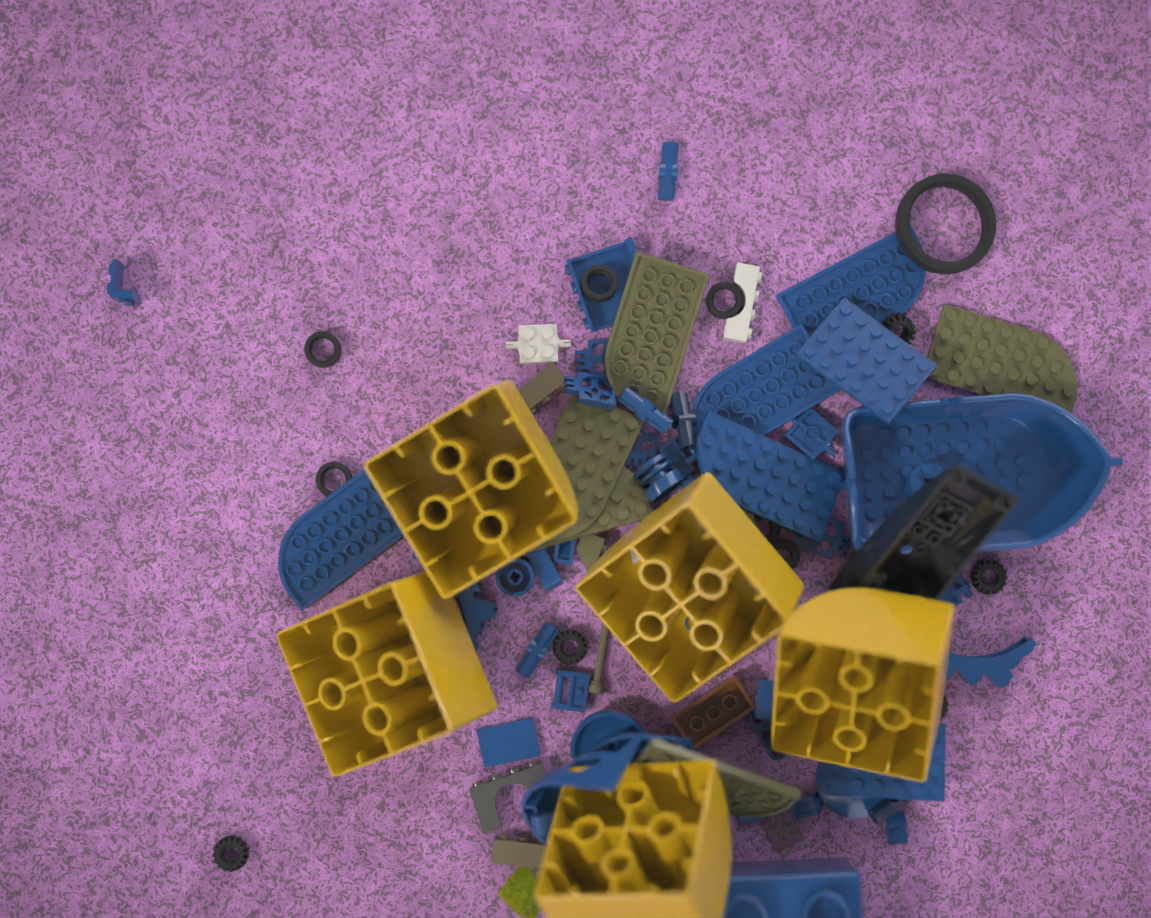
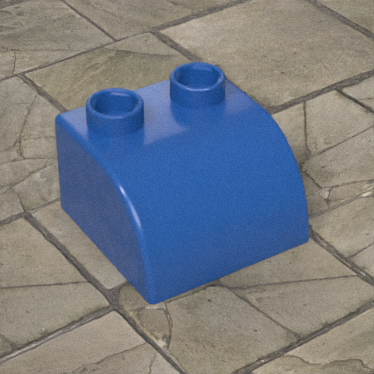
[723,857,863,918]

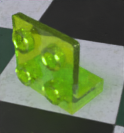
[497,866,542,918]

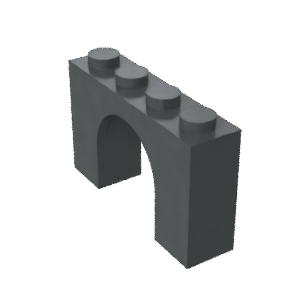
[469,761,546,834]

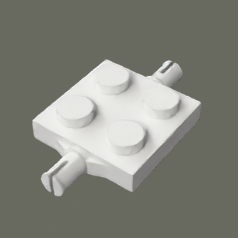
[506,324,571,364]

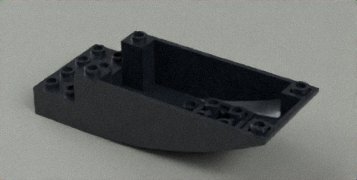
[828,463,1021,601]

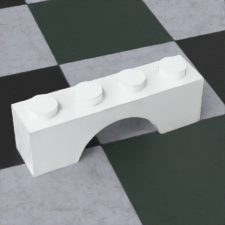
[722,263,762,344]

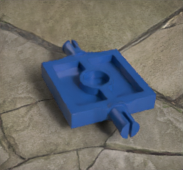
[785,408,839,461]

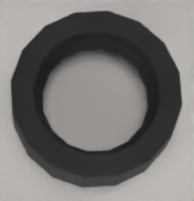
[580,265,618,303]
[706,282,743,319]
[304,331,342,368]
[315,461,353,496]

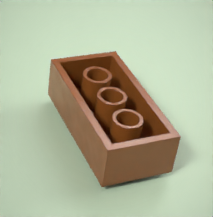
[669,674,755,749]

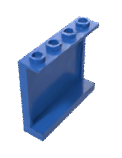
[564,237,636,333]

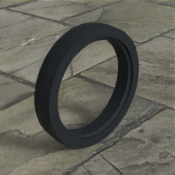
[895,173,996,275]

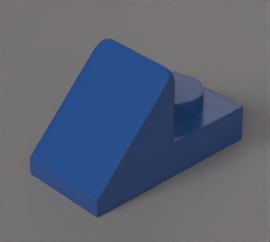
[884,812,908,845]

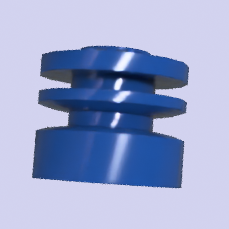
[633,453,684,503]

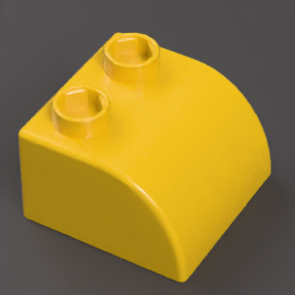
[364,380,578,598]
[575,472,804,703]
[277,571,498,777]
[771,588,955,782]
[534,760,732,918]

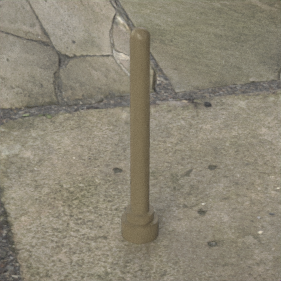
[588,623,609,694]

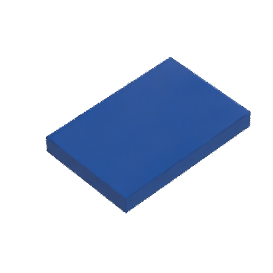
[476,717,541,768]

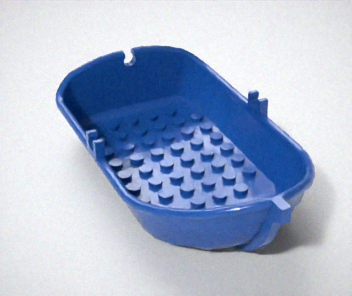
[840,393,1123,554]

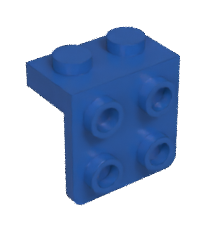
[107,259,141,307]

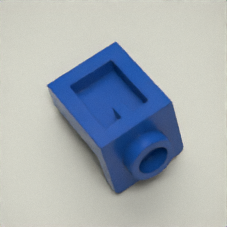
[792,792,823,819]

